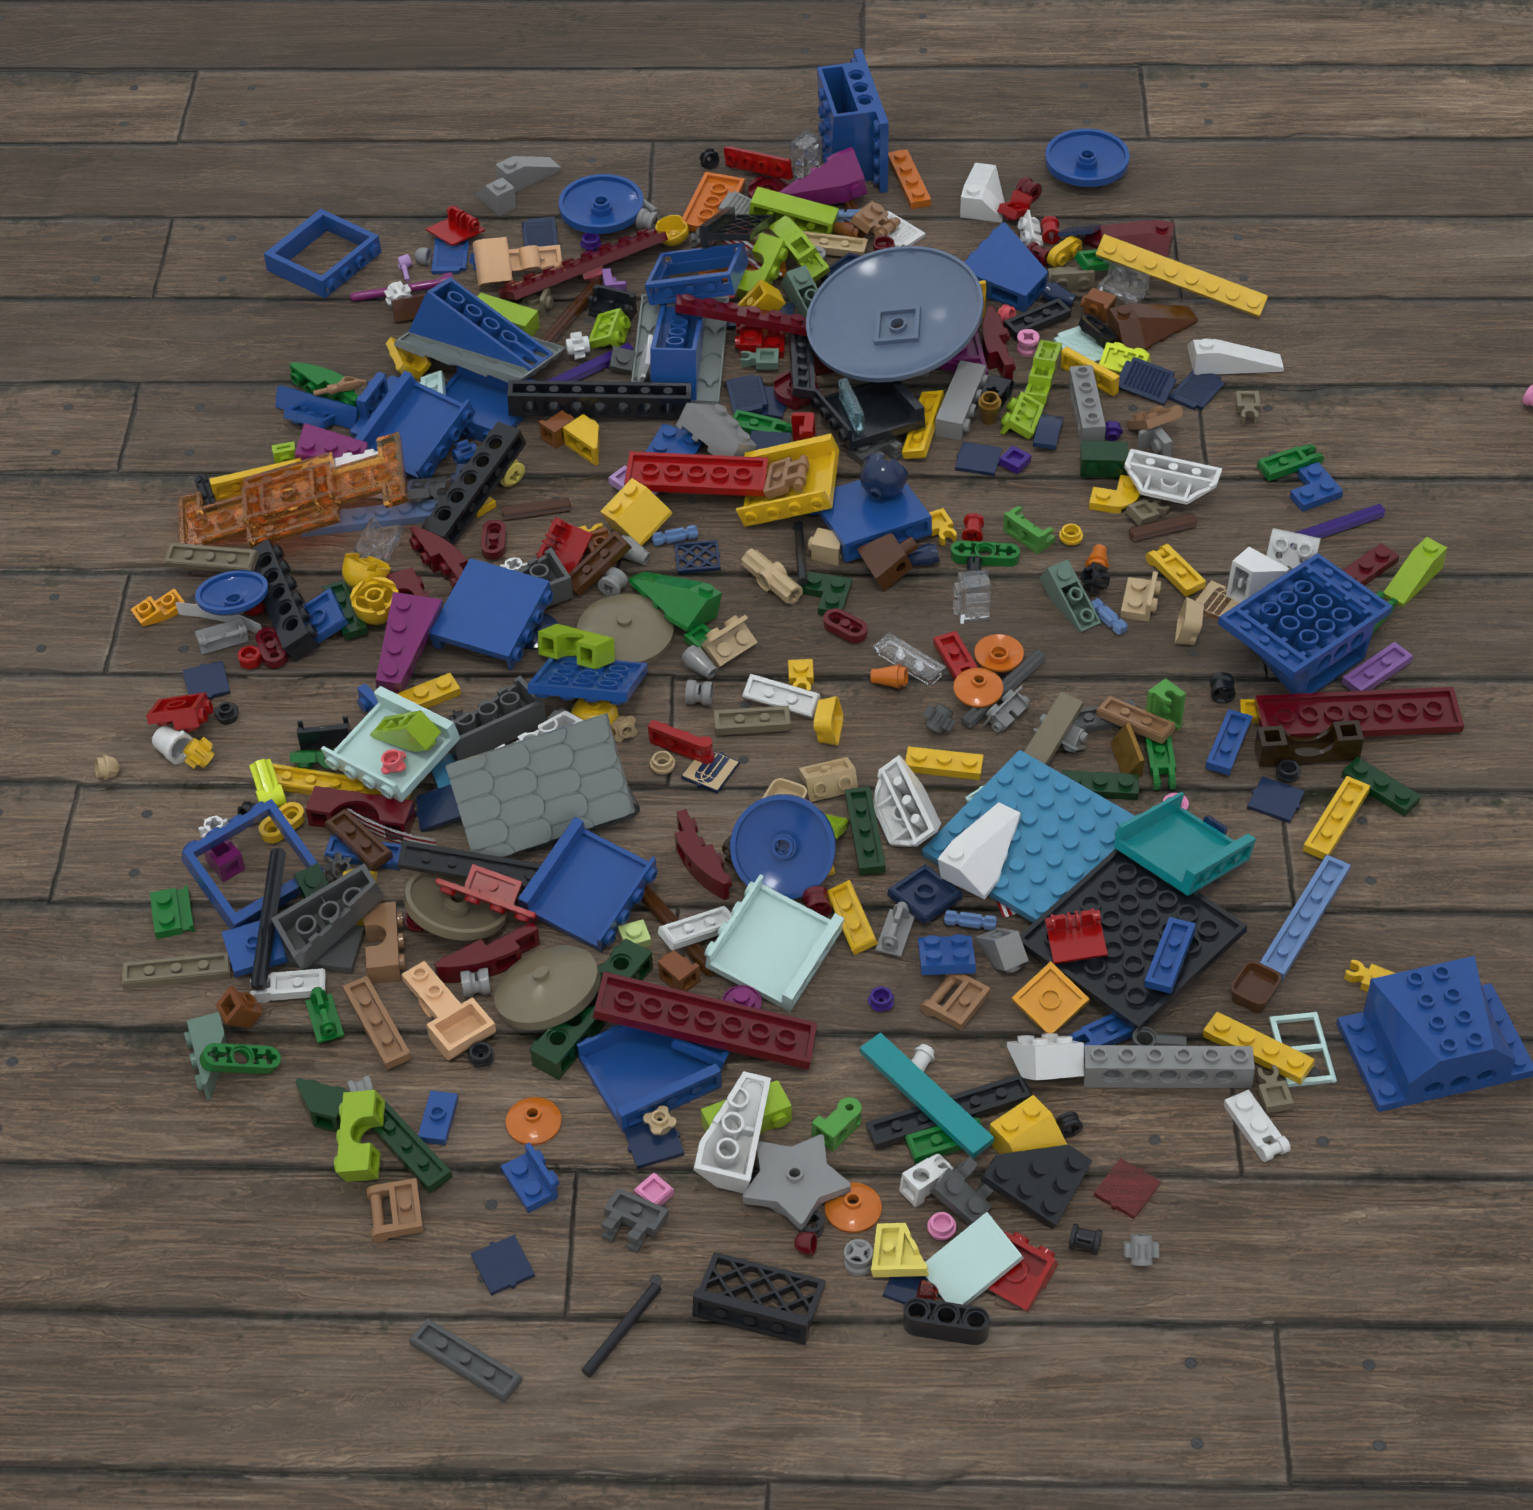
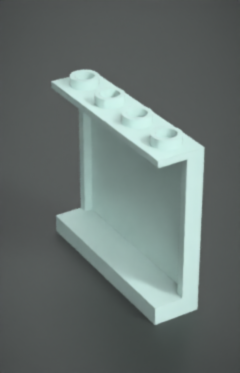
[321,686,460,802]
[704,874,844,1012]

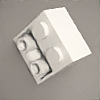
[1226,547,1290,603]
[1007,1033,1084,1080]

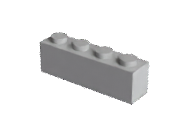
[935,360,989,441]

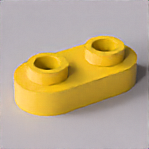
[1047,235,1082,268]
[259,802,305,843]

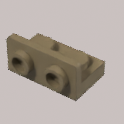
[1048,266,1095,291]

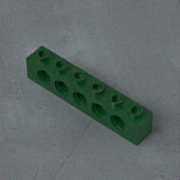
[530,938,653,1080]

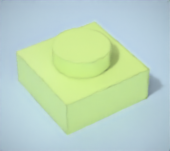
[618,919,652,948]

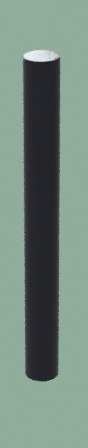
[794,521,808,586]
[582,1282,662,1377]

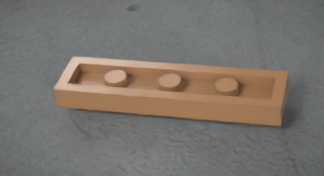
[342,976,412,1070]

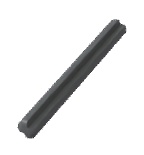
[961,649,1046,729]

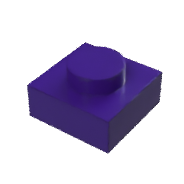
[999,445,1032,474]

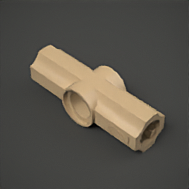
[741,548,803,605]

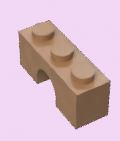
[364,901,406,984]

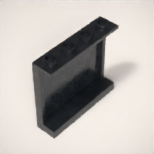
[810,381,925,450]

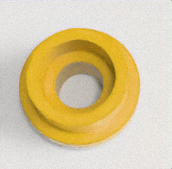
[1059,524,1083,545]

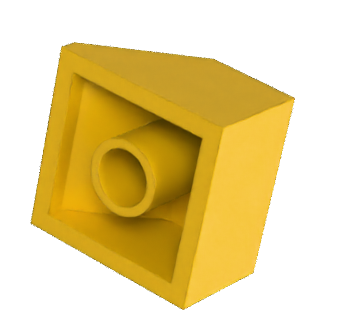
[600,478,673,546]
[989,1095,1067,1154]

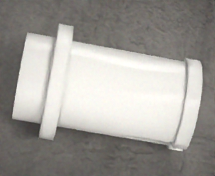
[911,1044,935,1072]

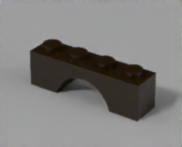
[1254,720,1364,767]

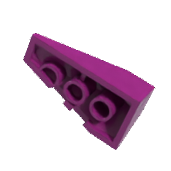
[780,147,868,205]

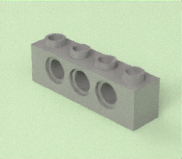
[1068,365,1106,446]

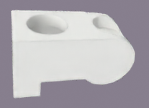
[899,1154,955,1208]

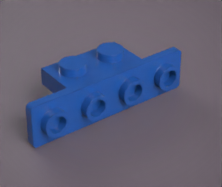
[350,372,400,437]
[275,385,359,429]

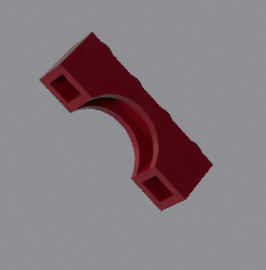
[305,786,416,834]

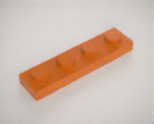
[888,149,931,209]

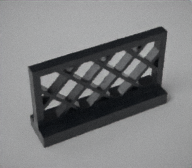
[700,206,776,248]
[692,1252,826,1345]

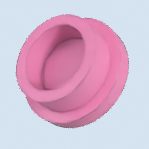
[927,1212,956,1241]

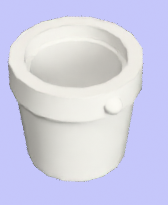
[152,726,193,765]

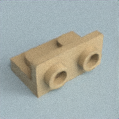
[1120,571,1161,622]
[701,614,758,668]
[799,757,858,802]

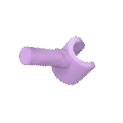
[398,254,412,282]

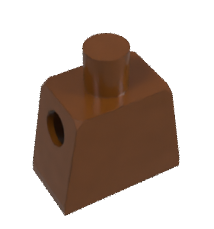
[857,533,918,592]

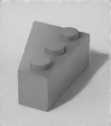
[676,403,757,456]

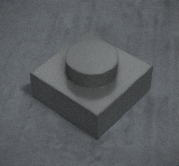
[609,346,635,374]

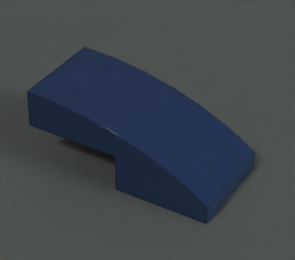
[1033,414,1064,450]

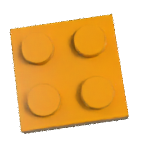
[1012,961,1089,1034]

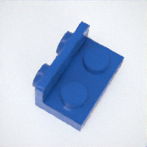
[501,1142,559,1213]

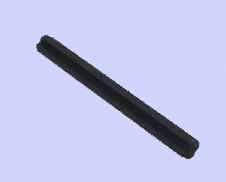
[250,848,286,991]

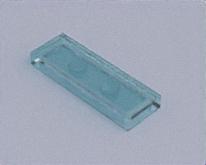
[838,378,865,434]

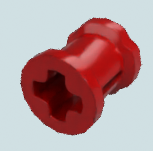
[1040,216,1061,245]
[962,513,984,542]

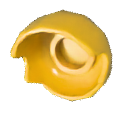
[655,215,689,246]

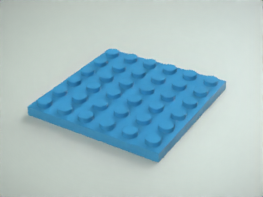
[922,750,1135,923]

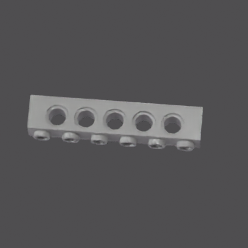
[1083,1045,1255,1088]

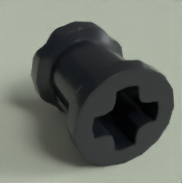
[1068,1223,1103,1255]

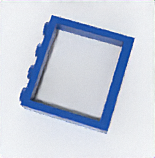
[264,209,381,298]
[645,242,749,305]
[181,799,324,929]

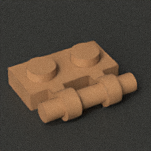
[850,201,900,238]
[763,455,810,499]

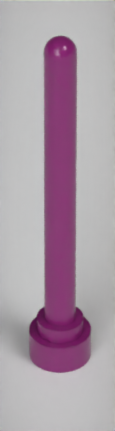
[350,272,453,301]

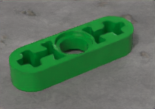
[950,541,1020,567]
[199,1043,281,1074]

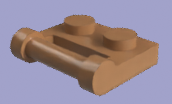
[1126,405,1183,430]
[920,974,991,1031]
[366,1178,424,1243]

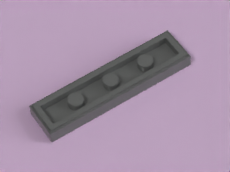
[409,1318,523,1404]

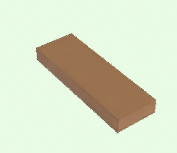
[1096,696,1175,744]

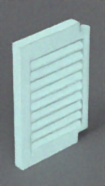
[1054,326,1104,363]

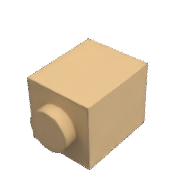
[808,528,842,566]

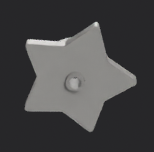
[743,1134,851,1230]

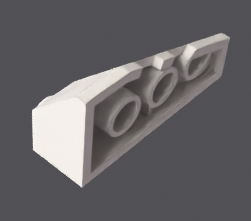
[960,163,1005,223]
[938,802,1021,899]
[693,1071,771,1193]

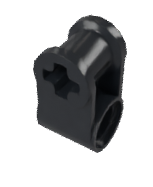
[982,374,1014,413]

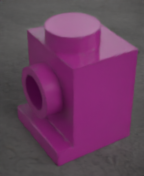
[204,839,245,883]

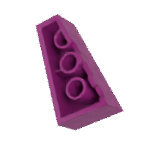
[376,592,442,694]

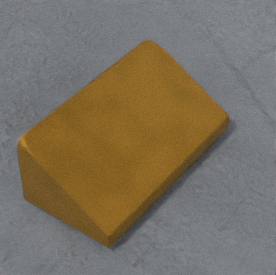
[1110,723,1144,778]

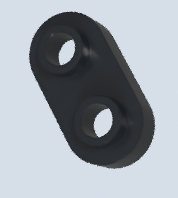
[1078,313,1118,347]

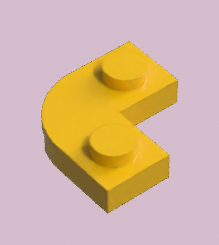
[1089,475,1141,513]

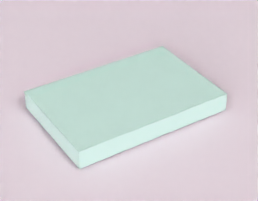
[926,1212,1024,1305]

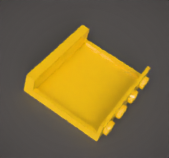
[736,434,839,527]

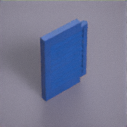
[431,238,469,274]

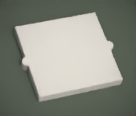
[637,335,653,382]

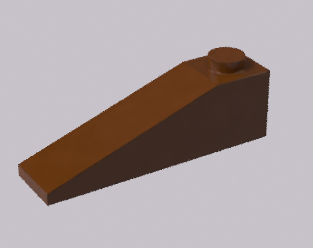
[1108,303,1198,351]

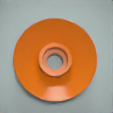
[974,634,1024,672]
[953,668,1003,708]
[506,1097,562,1146]
[824,1182,882,1233]

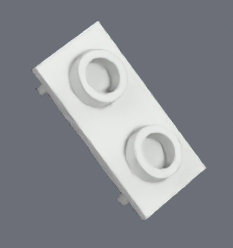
[1018,210,1043,247]

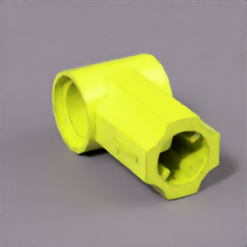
[249,759,286,808]

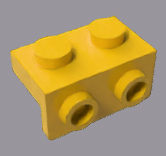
[386,337,431,380]

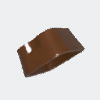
[1230,961,1282,1014]

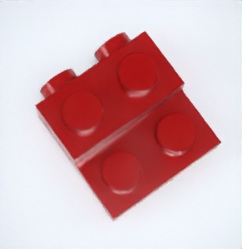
[735,323,785,358]
[146,692,213,732]
[986,1231,1058,1312]

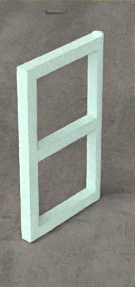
[1269,1012,1337,1087]

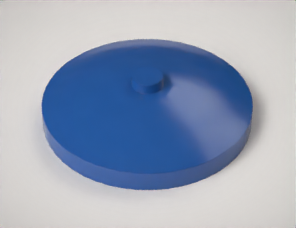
[1045,128,1130,187]
[559,174,644,234]
[730,794,836,899]

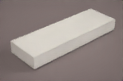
[742,674,821,719]
[658,906,732,951]

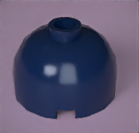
[860,454,908,500]

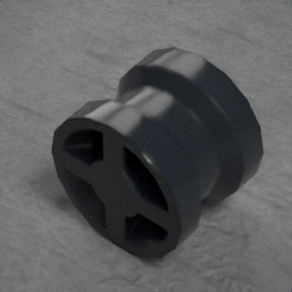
[1209,672,1236,704]

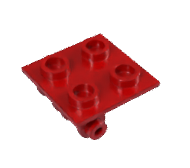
[425,205,485,246]
[535,517,593,574]
[1045,908,1108,964]

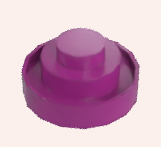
[722,985,762,1009]

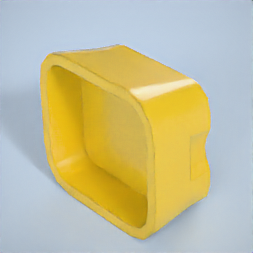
[814,696,844,746]

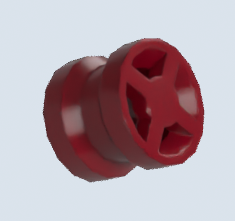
[1015,176,1042,203]
[802,886,832,917]

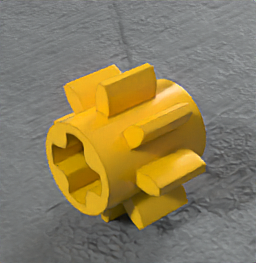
[182,737,214,769]

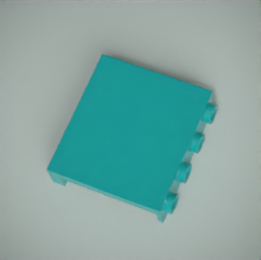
[1113,792,1256,896]

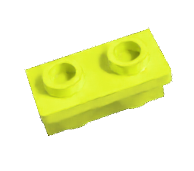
[1099,342,1151,375]

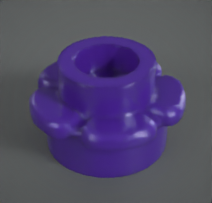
[580,233,601,252]
[1105,421,1123,441]
[868,986,894,1012]

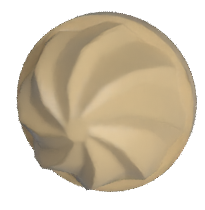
[95,755,120,780]

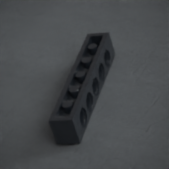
[421,421,527,546]
[251,538,320,661]

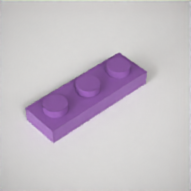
[1342,642,1413,691]

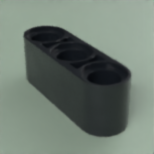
[903,1298,989,1345]

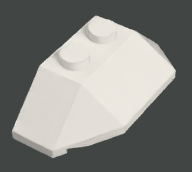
[1124,449,1222,505]
[873,755,941,847]

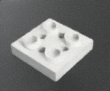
[1267,528,1321,571]

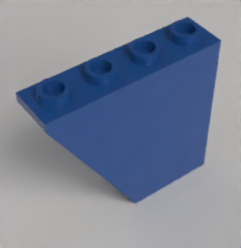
[964,222,1048,313]

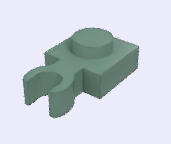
[740,348,779,370]

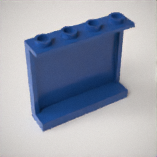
[445,365,536,443]
[355,371,476,479]
[811,480,932,562]
[429,558,553,670]
[518,817,658,953]
[577,1025,722,1132]

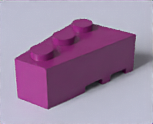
[295,423,369,464]

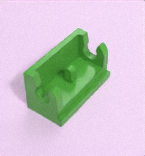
[1003,506,1056,554]
[1146,678,1186,730]

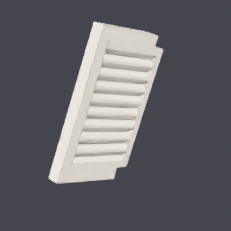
[871,211,926,247]

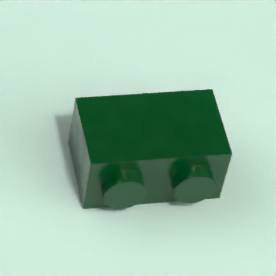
[1080,440,1128,478]

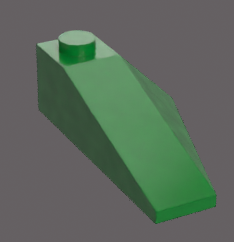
[628,571,722,631]

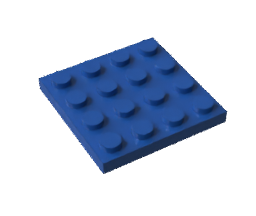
[528,656,648,705]

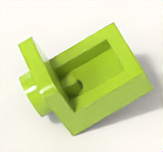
[271,441,296,464]

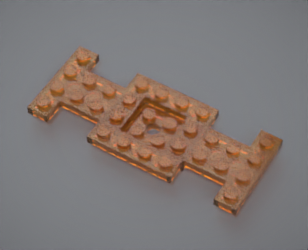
[178,432,409,569]

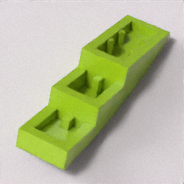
[1024,340,1062,405]

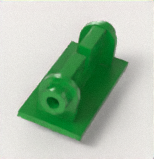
[305,987,344,1043]

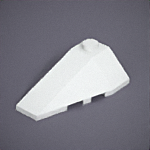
[1187,339,1284,375]

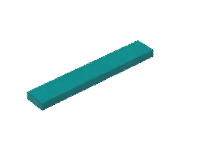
[860,1032,994,1159]

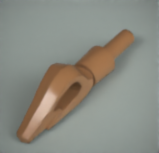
[313,376,367,396]

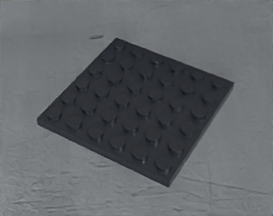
[1020,849,1247,1031]

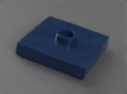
[887,864,963,925]

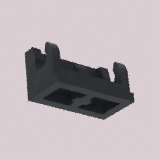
[588,284,637,322]
[297,716,351,750]

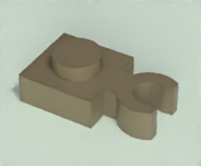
[1235,391,1261,424]
[1126,498,1170,526]
[1256,1065,1294,1114]

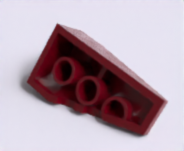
[1084,220,1174,258]

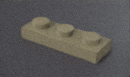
[714,705,791,736]

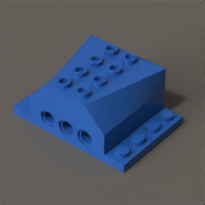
[817,48,889,193]
[1217,553,1393,694]
[1336,956,1533,1112]

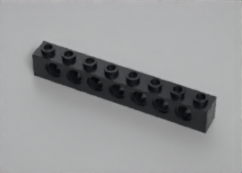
[508,380,691,419]

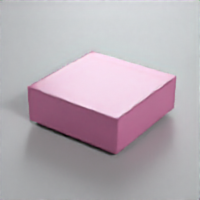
[634,1173,674,1206]

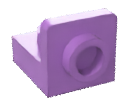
[602,268,627,291]

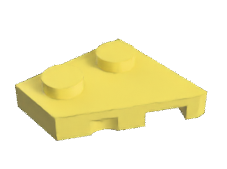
[871,1223,929,1277]

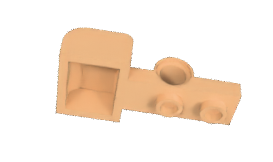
[472,237,562,286]
[402,961,496,1060]

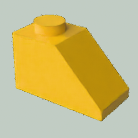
[738,279,786,311]
[563,414,600,466]

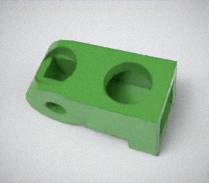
[811,1097,862,1152]

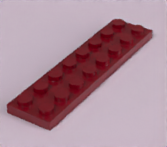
[498,228,668,300]
[1254,687,1464,737]
[593,972,817,1070]

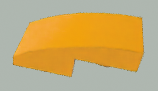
[130,588,185,626]

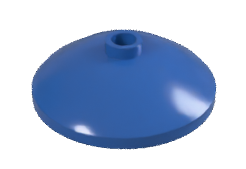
[195,570,269,616]

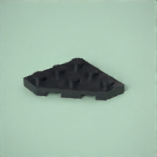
[980,1144,1093,1229]

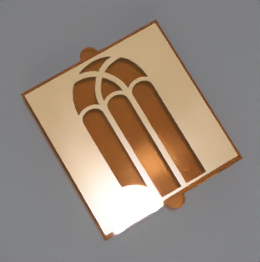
[1195,580,1239,620]

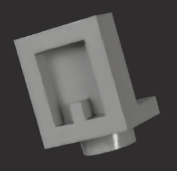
[1137,425,1173,457]

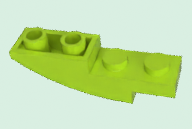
[768,215,831,282]

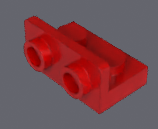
[791,412,816,442]

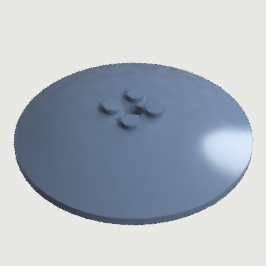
[806,246,984,382]

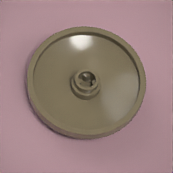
[577,593,674,666]
[403,871,509,941]
[494,945,601,1031]

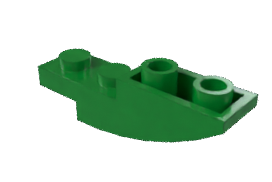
[289,362,359,417]

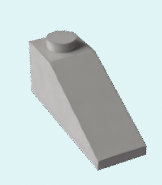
[496,156,561,192]

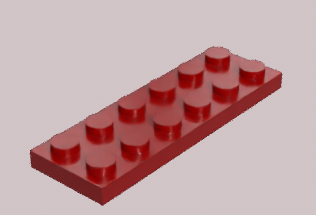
[624,451,769,497]

